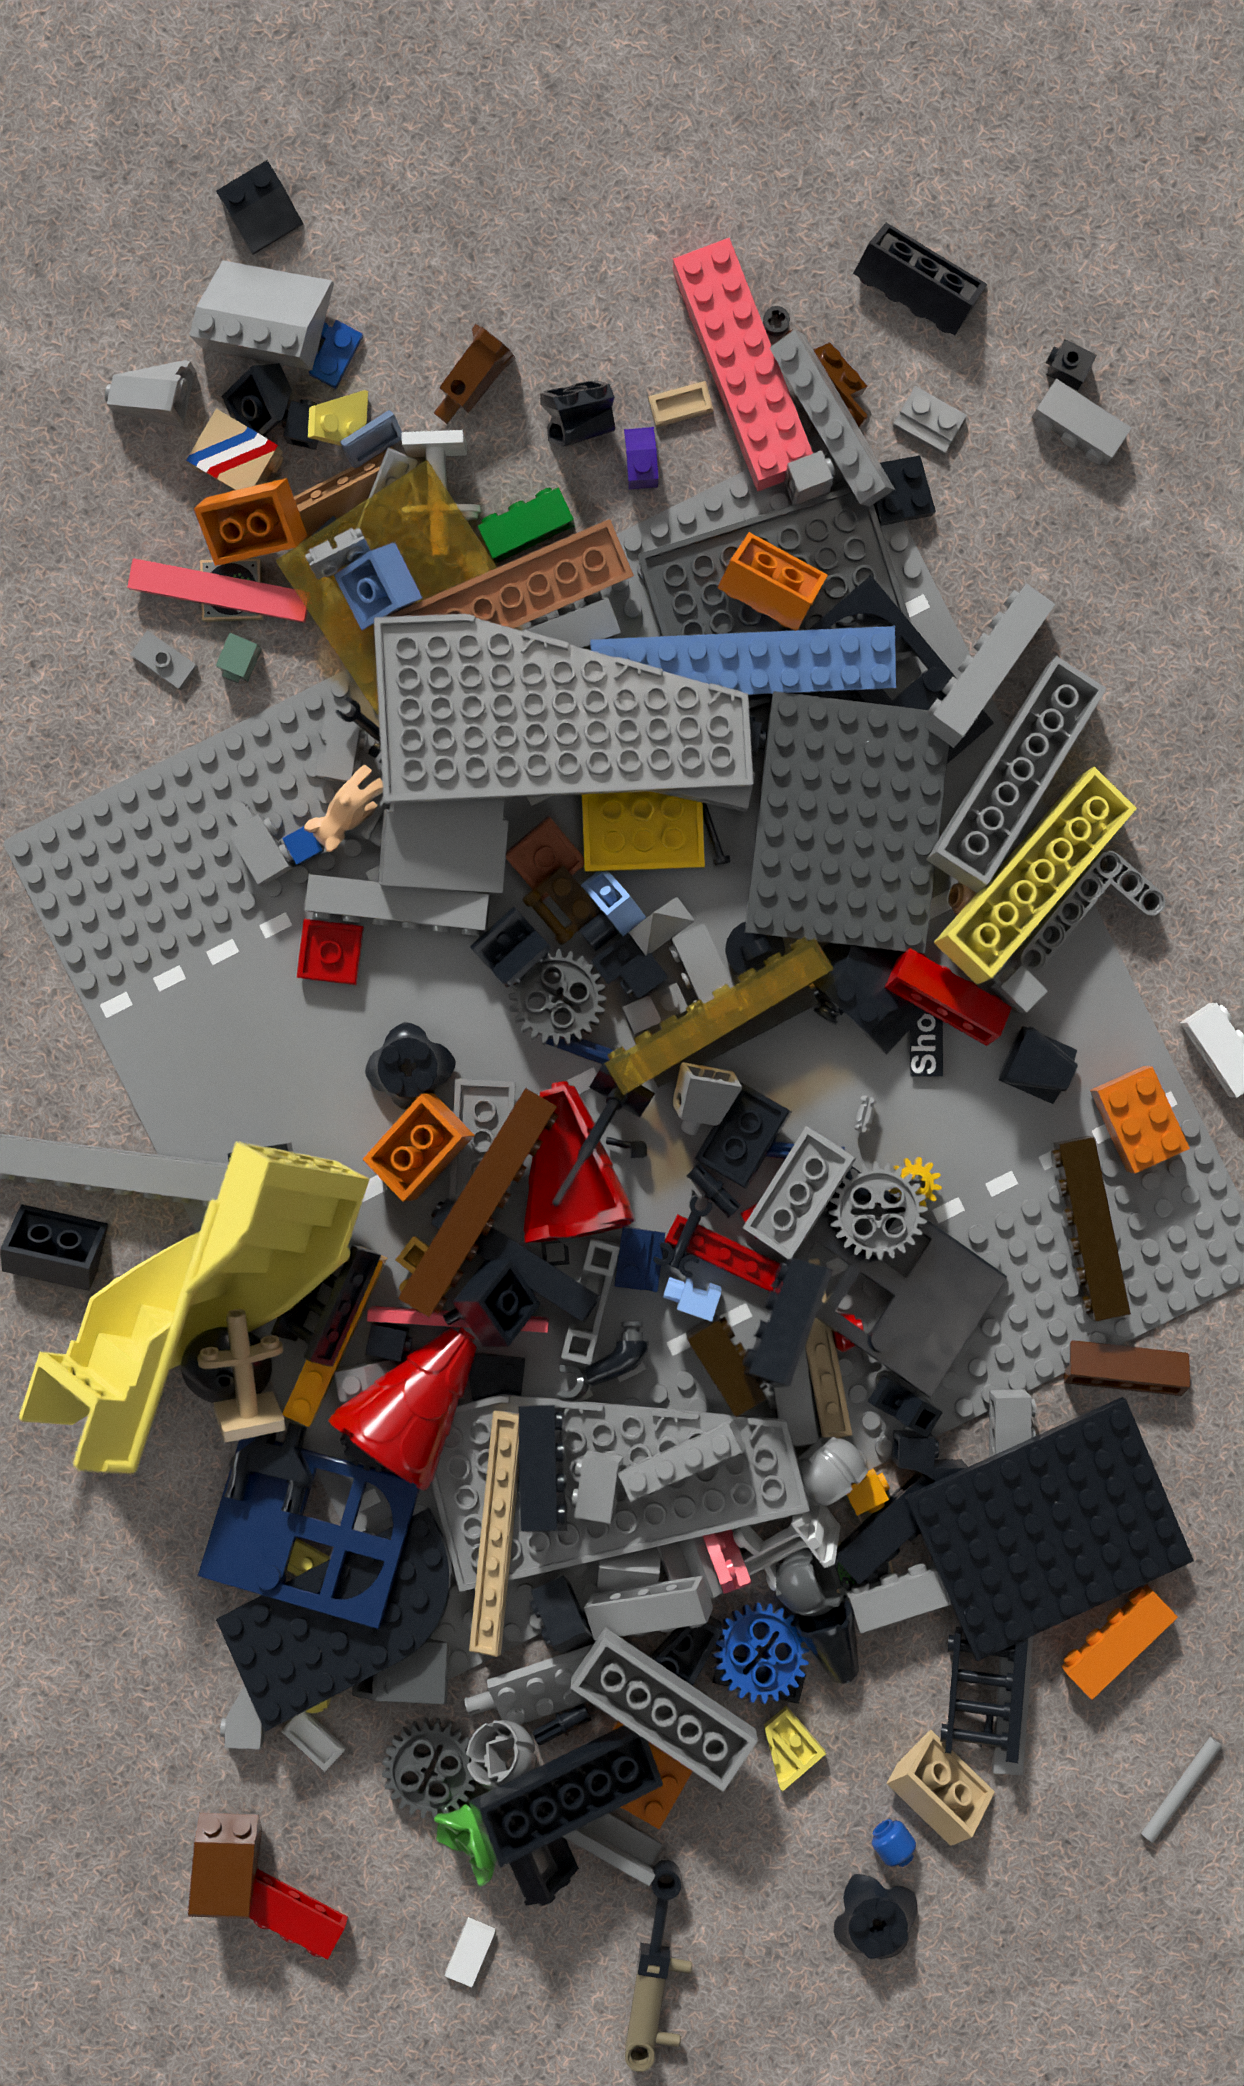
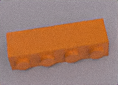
[1061,1584,1178,1700]

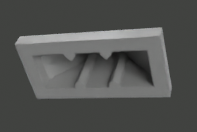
[629,897,695,956]

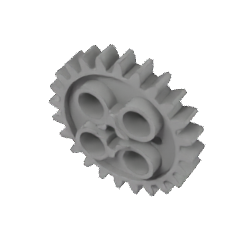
[829,1161,928,1260]

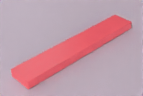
[127,558,311,623]
[367,1306,549,1333]

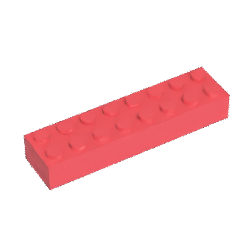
[673,238,813,492]

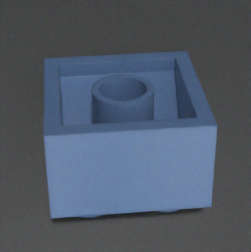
[334,542,422,630]

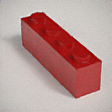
[885,948,1012,1046]
[250,1868,348,1960]

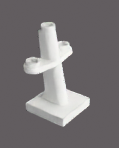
[397,430,481,558]
[733,1497,841,1591]

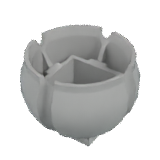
[797,1436,868,1507]
[466,1720,536,1791]

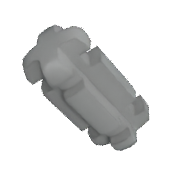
[854,1096,877,1133]

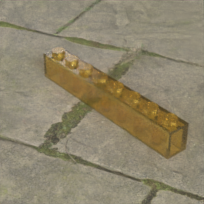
[605,937,833,1095]

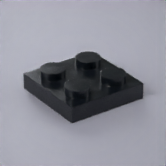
[874,455,936,526]

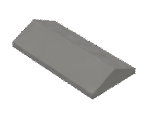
[743,1126,856,1259]

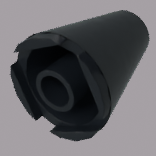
[794,1599,859,1684]

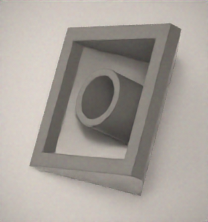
[597,1547,661,1591]

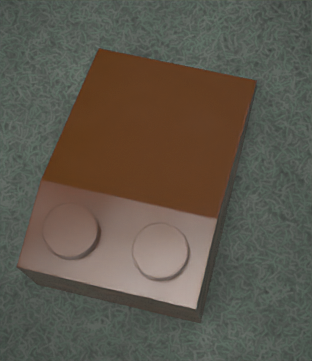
[188,1812,262,1919]

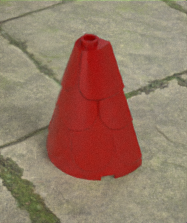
[524,1081,635,1243]
[328,1327,477,1491]

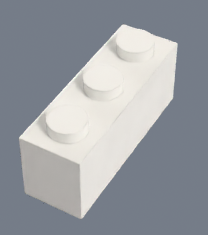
[1180,1003,1244,1098]

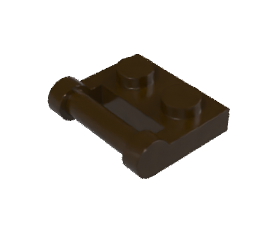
[522,864,601,945]

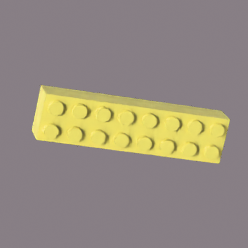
[934,767,1137,985]

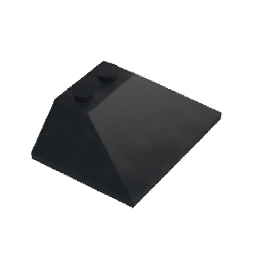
[799,943,926,1055]

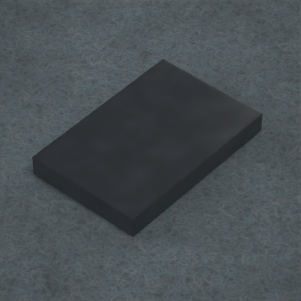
[694,1081,792,1189]

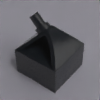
[443,1259,540,1347]

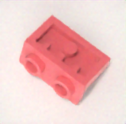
[703,1529,751,1594]

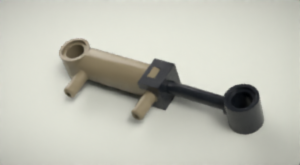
[625,1860,692,2072]

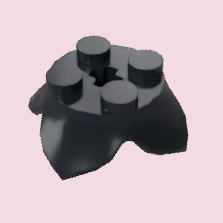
[365,1022,456,1110]
[833,1874,917,1959]

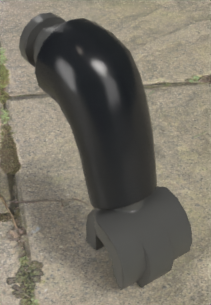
[556,1321,649,1401]

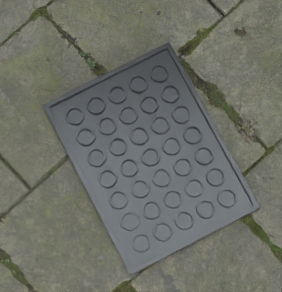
[637,487,916,710]
[744,691,949,954]

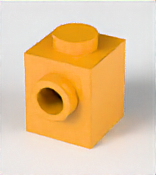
[847,1468,890,1516]

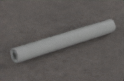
[1141,1737,1222,1843]

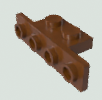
[784,329,868,429]

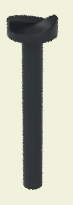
[702,803,731,866]

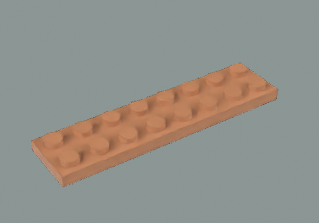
[387,519,634,629]

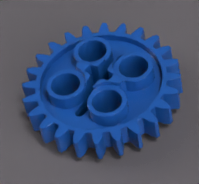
[712,1603,809,1704]

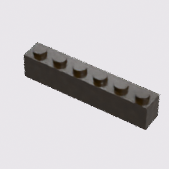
[1051,1136,1131,1322]

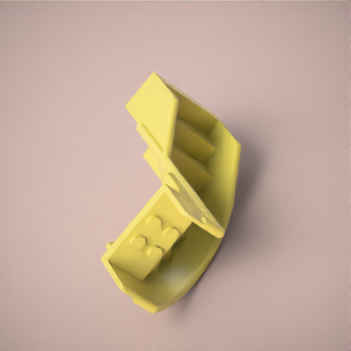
[19,1142,370,1474]

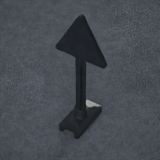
[552,1062,655,1207]

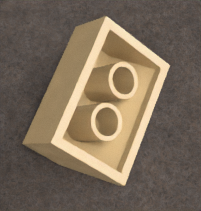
[886,1730,995,1846]

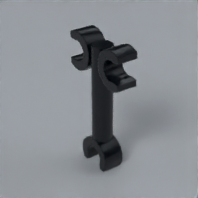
[336,697,382,764]
[653,1195,712,1278]

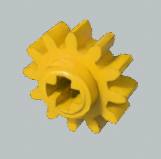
[889,1157,942,1207]

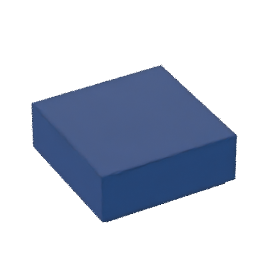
[282,827,324,865]

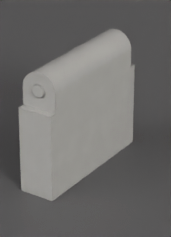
[379,798,508,893]

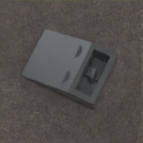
[352,1639,449,1704]

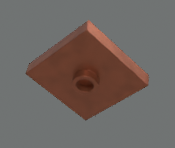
[505,816,584,901]

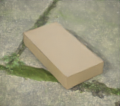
[648,381,713,427]

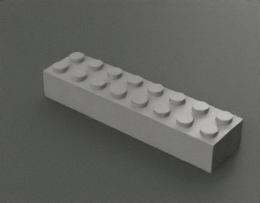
[926,656,1107,893]

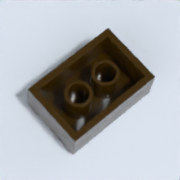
[686,1313,768,1418]

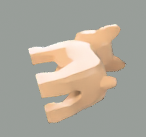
[304,765,383,852]

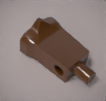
[434,324,516,425]

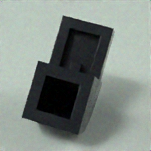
[868,1376,943,1438]

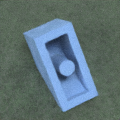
[581,871,646,936]

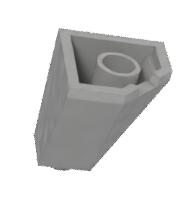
[105,360,196,428]

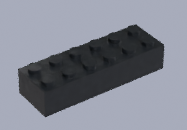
[469,1725,663,1868]

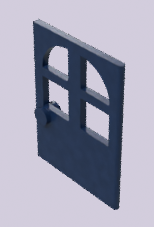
[198,1436,420,1629]

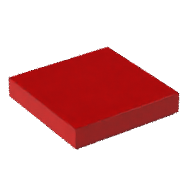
[296,919,364,985]

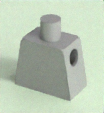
[673,1062,742,1135]

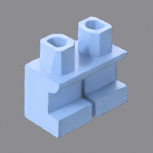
[663,1276,721,1321]

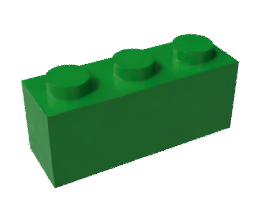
[477,487,575,565]

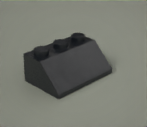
[0,1204,108,1291]

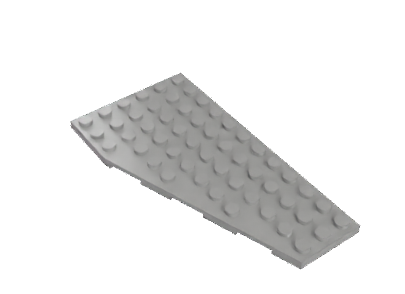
[374,614,753,804]
[431,1394,810,1592]

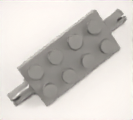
[464,1641,636,1725]

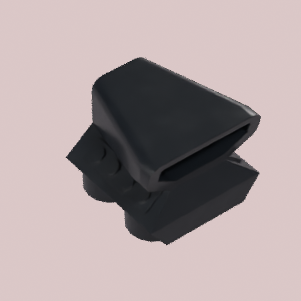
[540,380,615,447]
[999,1026,1078,1104]

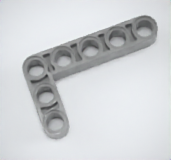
[1011,850,1166,972]

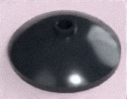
[181,1327,272,1403]

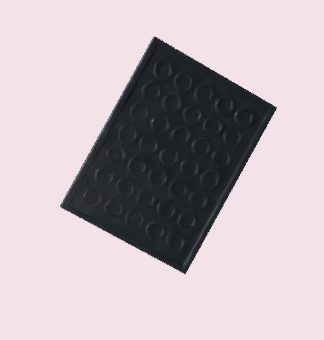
[905,1397,1194,1661]

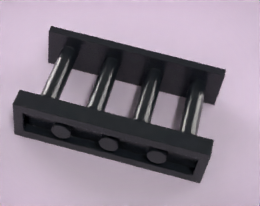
[270,1245,381,1367]
[940,1626,1028,1763]

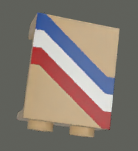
[186,409,283,490]

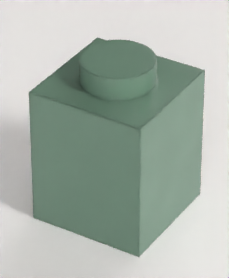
[216,633,262,683]

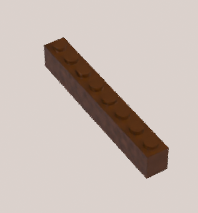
[398,1088,559,1317]

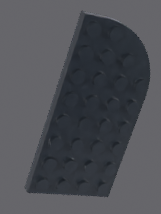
[216,1508,452,1732]

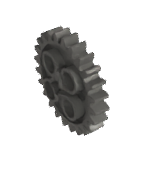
[509,949,606,1047]
[382,1718,476,1819]

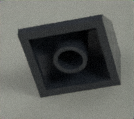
[221,363,292,437]

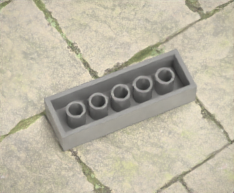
[570,1627,758,1792]

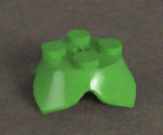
[434,1804,496,1887]

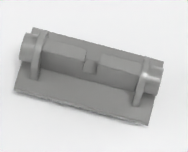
[305,528,371,579]

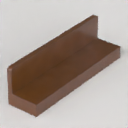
[1064,1340,1190,1396]

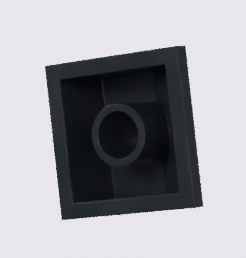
[216,160,303,255]

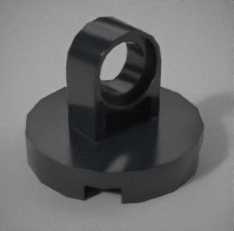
[725,921,785,979]

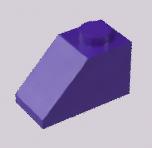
[624,427,659,490]

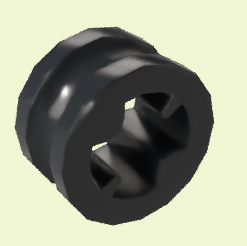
[762,306,790,337]
[813,998,844,1025]

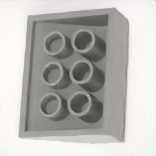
[189,260,334,370]

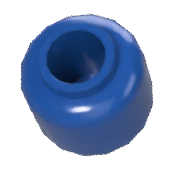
[872,1819,916,1867]

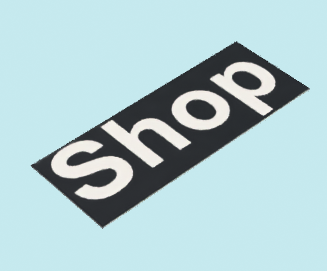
[910,1012,943,1077]

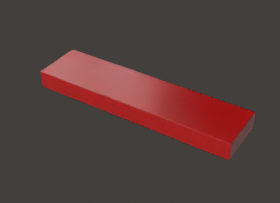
[665,1214,781,1292]

